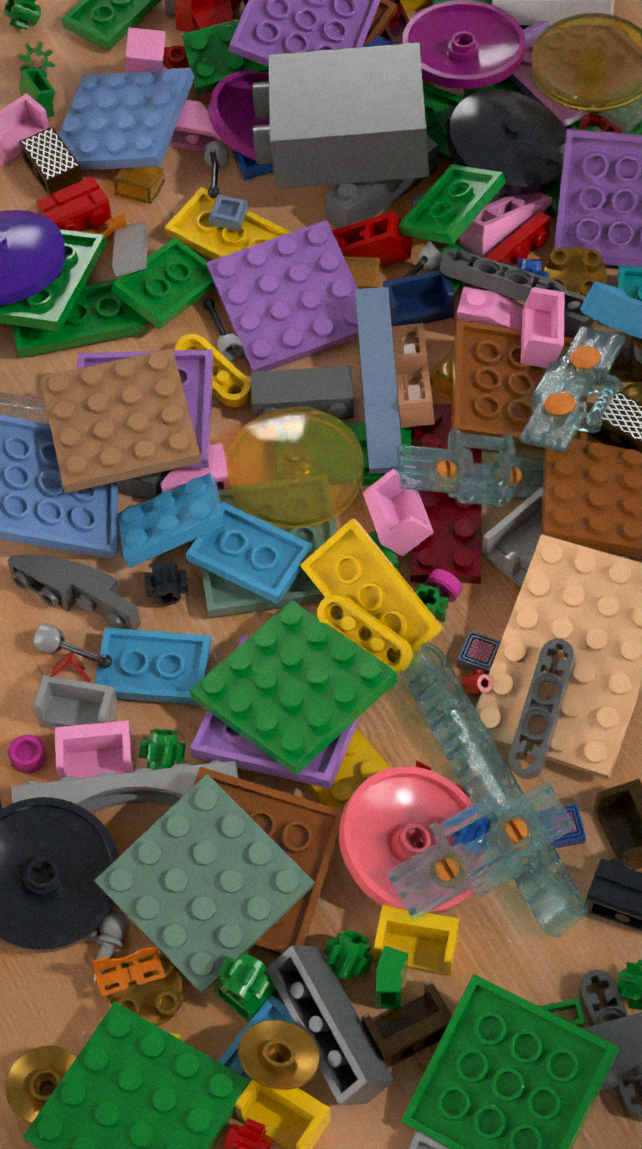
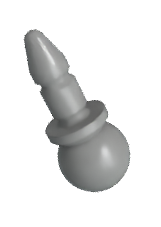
[94,911,129,984]

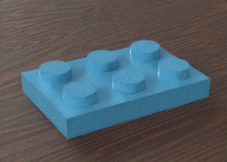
[118,473,225,568]
[186,502,314,605]
[95,627,212,705]

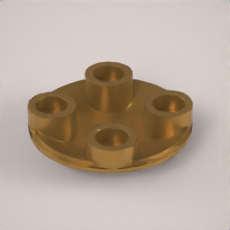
[542,247,607,296]
[106,954,185,1026]

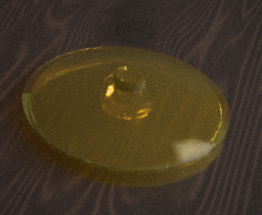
[531,13,642,112]
[226,407,364,528]

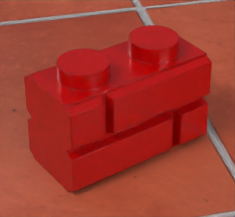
[36,176,112,232]

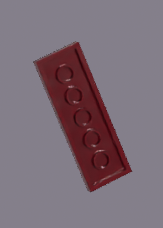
[410,404,482,584]

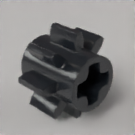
[144,561,188,606]

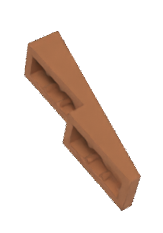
[392,323,435,428]

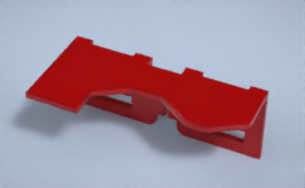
[51,652,90,682]

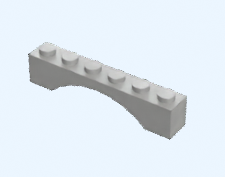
[11,760,238,814]

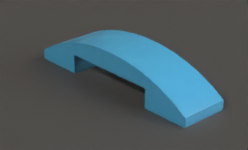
[580,281,642,339]

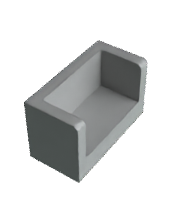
[34,674,119,729]

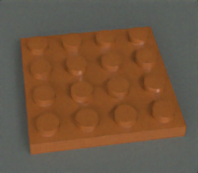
[451,320,587,450]
[541,433,642,559]
[194,766,343,955]

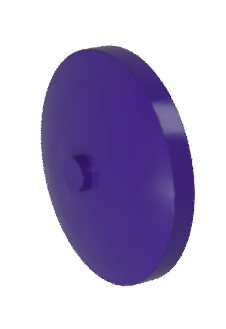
[0,210,66,305]

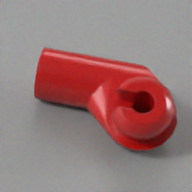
[461,669,493,695]

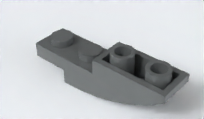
[7,555,141,630]

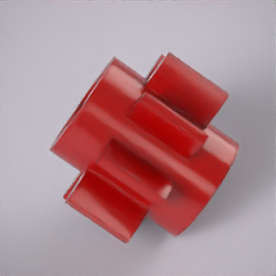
[222,1118,272,1149]

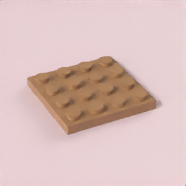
[40,348,202,493]

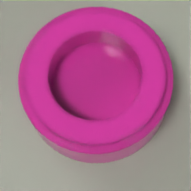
[426,569,463,602]
[8,735,47,773]

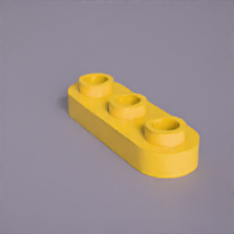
[175,334,251,407]
[317,595,413,673]

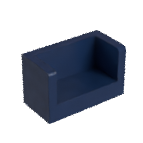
[383,269,455,326]

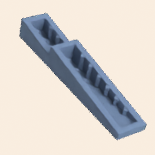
[355,287,404,474]

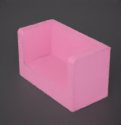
[125,27,165,73]
[0,93,49,167]
[521,287,565,369]
[363,469,434,556]
[55,720,134,779]

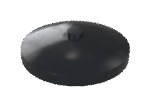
[446,90,567,195]
[0,797,119,953]

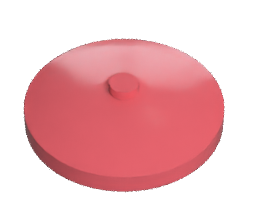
[339,766,488,914]

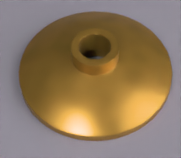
[238,1020,320,1090]
[5,1045,76,1124]

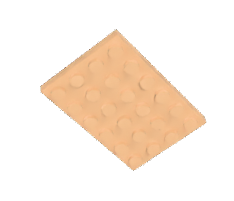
[468,534,642,780]

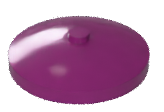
[402,0,525,89]
[209,70,273,164]

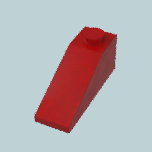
[332,211,412,267]

